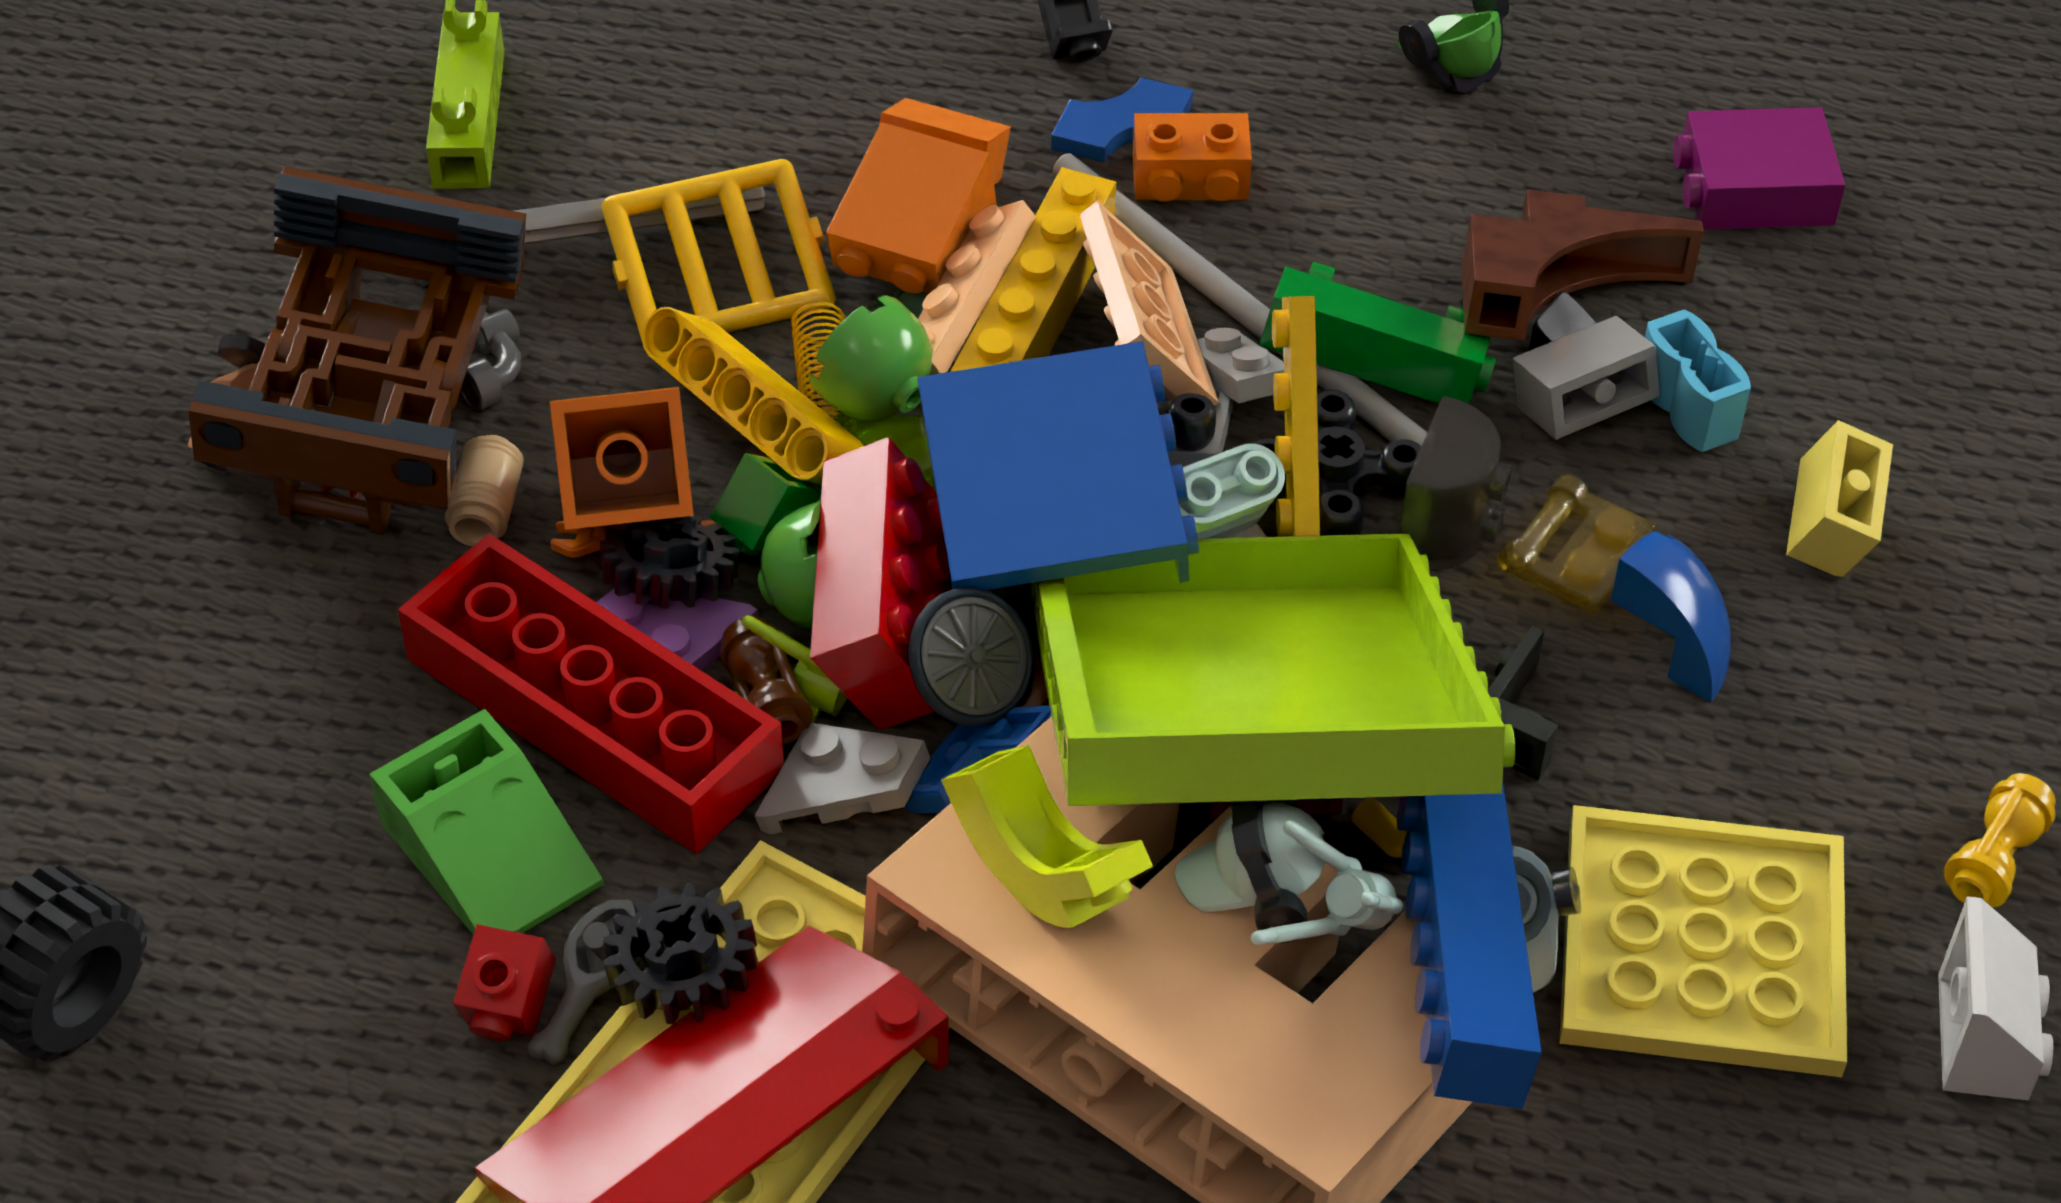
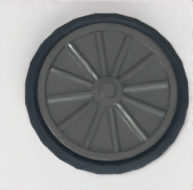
[908,588,1034,727]

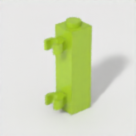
[426,0,504,189]

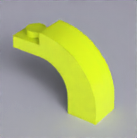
[941,745,1153,928]

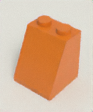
[826,122,997,294]
[550,387,694,530]

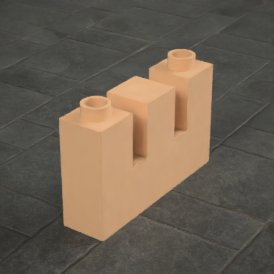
[862,716,1472,1203]

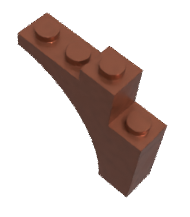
[1461,189,1704,341]

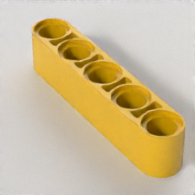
[642,307,863,486]

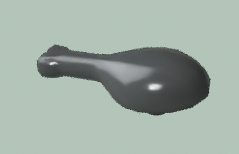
[527,900,642,1066]

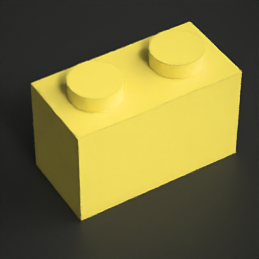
[1786,420,1893,577]

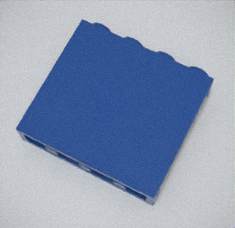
[917,341,1199,590]

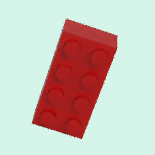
[810,437,951,729]

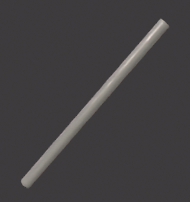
[1052,153,1437,457]

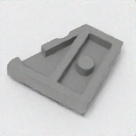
[755,723,930,834]

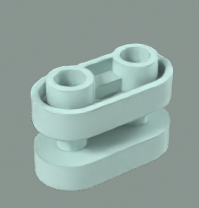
[1179,444,1285,539]

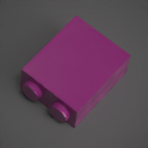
[1673,107,1845,229]

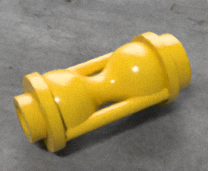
[1944,773,2056,908]

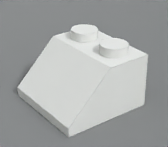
[1938,897,2053,1100]

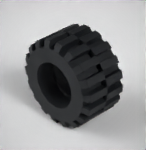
[0,864,147,1062]

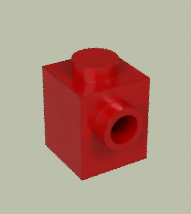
[453,924,557,1041]

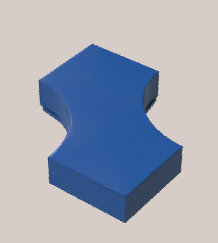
[1051,77,1193,163]

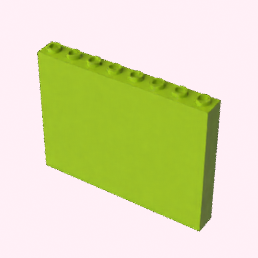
[1031,533,1515,806]

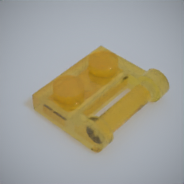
[1497,475,1656,617]

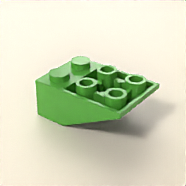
[369,709,604,935]

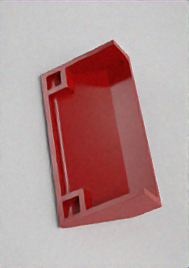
[475,926,949,1203]

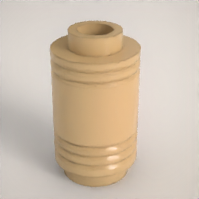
[445,435,524,547]

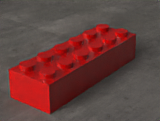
[398,533,784,855]

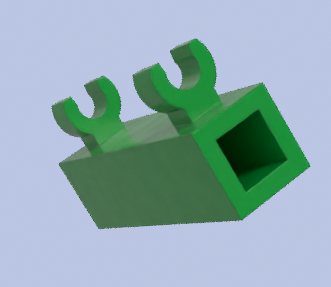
[1259,261,1496,412]

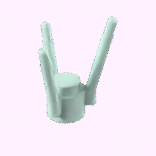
[1251,821,1403,945]

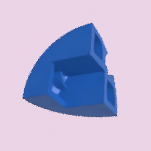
[1610,531,1731,703]

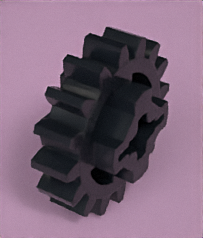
[599,515,739,609]
[603,883,758,1025]

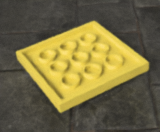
[1559,805,1847,1077]

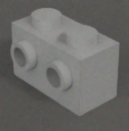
[1512,315,1660,440]

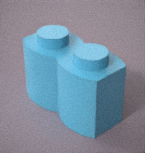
[1645,309,1751,452]

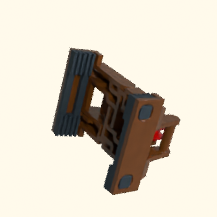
[188,166,527,535]

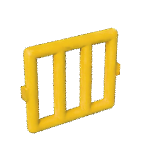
[601,159,836,341]

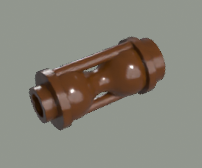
[720,616,813,745]

